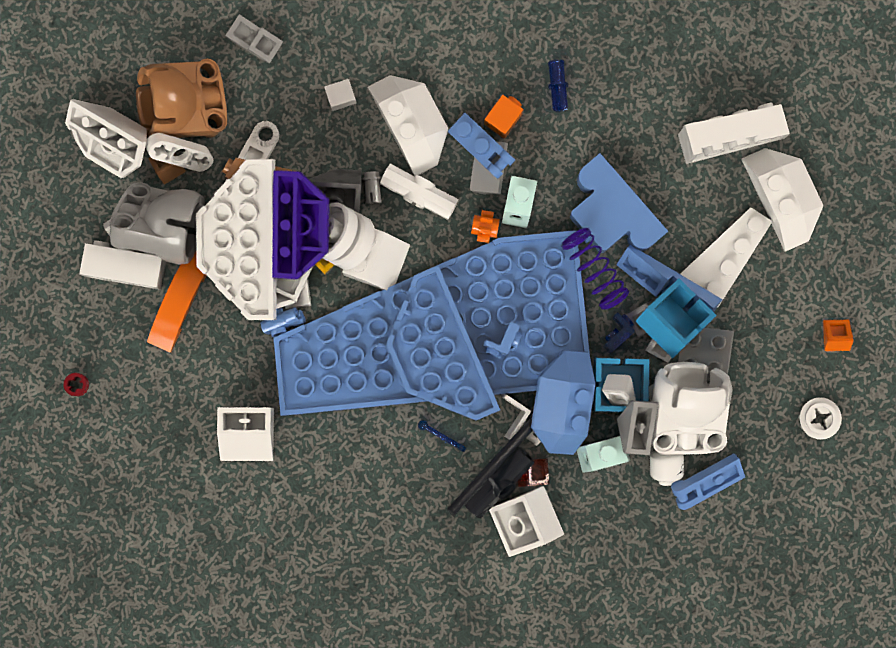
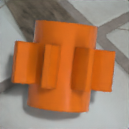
[471,210,500,243]

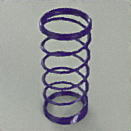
[561,228,629,310]

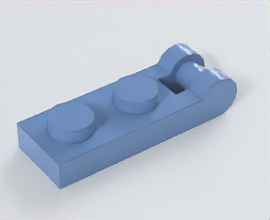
[447,113,515,179]
[671,453,745,510]

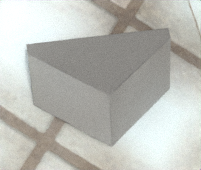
[617,400,658,455]

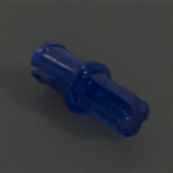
[548,60,568,112]

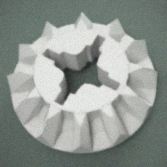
[799,398,842,439]

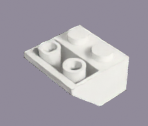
[217,407,274,461]

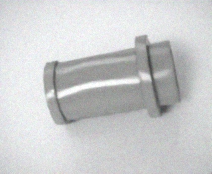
[362,172,382,204]

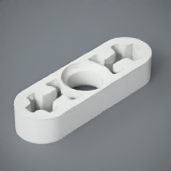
[145,133,213,172]

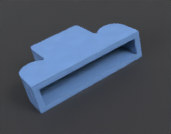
[570,153,668,253]

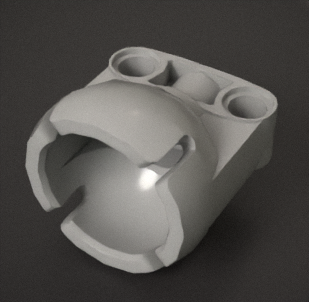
[110,182,205,265]

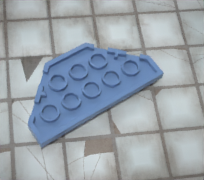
[386,265,500,421]

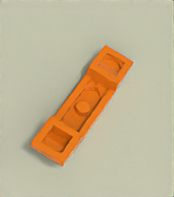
[147,251,207,353]

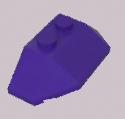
[272,170,329,279]

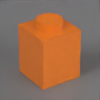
[484,95,524,139]

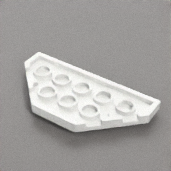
[196,159,277,320]

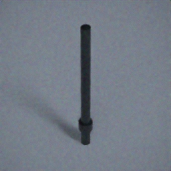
[447,411,533,516]

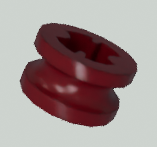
[63,373,89,396]

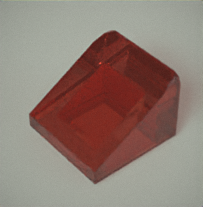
[518,459,549,487]

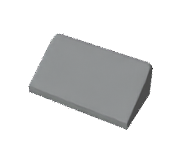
[470,142,508,194]

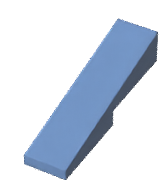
[617,245,723,312]

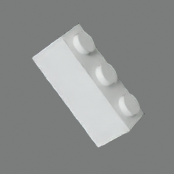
[79,240,166,290]

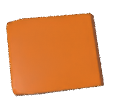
[823,319,854,351]

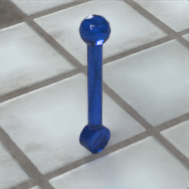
[418,420,467,452]

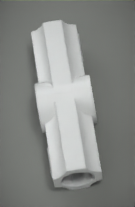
[380,164,459,220]

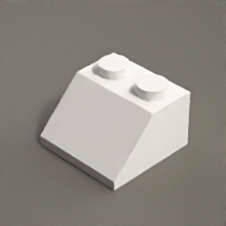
[342,229,410,290]
[489,486,564,557]

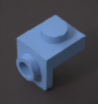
[483,321,522,358]

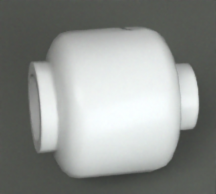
[650,450,684,486]

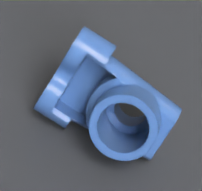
[260,307,306,337]

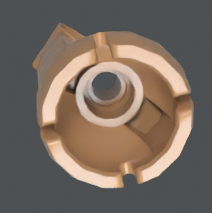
[136,59,227,138]

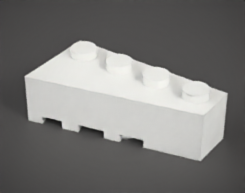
[678,103,790,164]

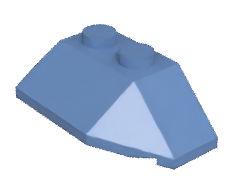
[531,350,595,455]

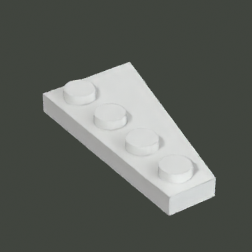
[680,208,773,308]

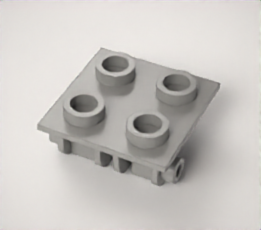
[678,328,734,381]

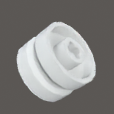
[322,202,375,270]

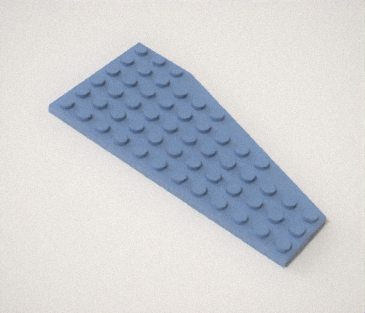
[274,230,590,416]

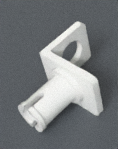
[500,394,541,446]

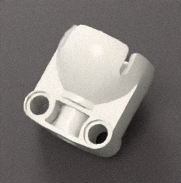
[652,362,732,454]

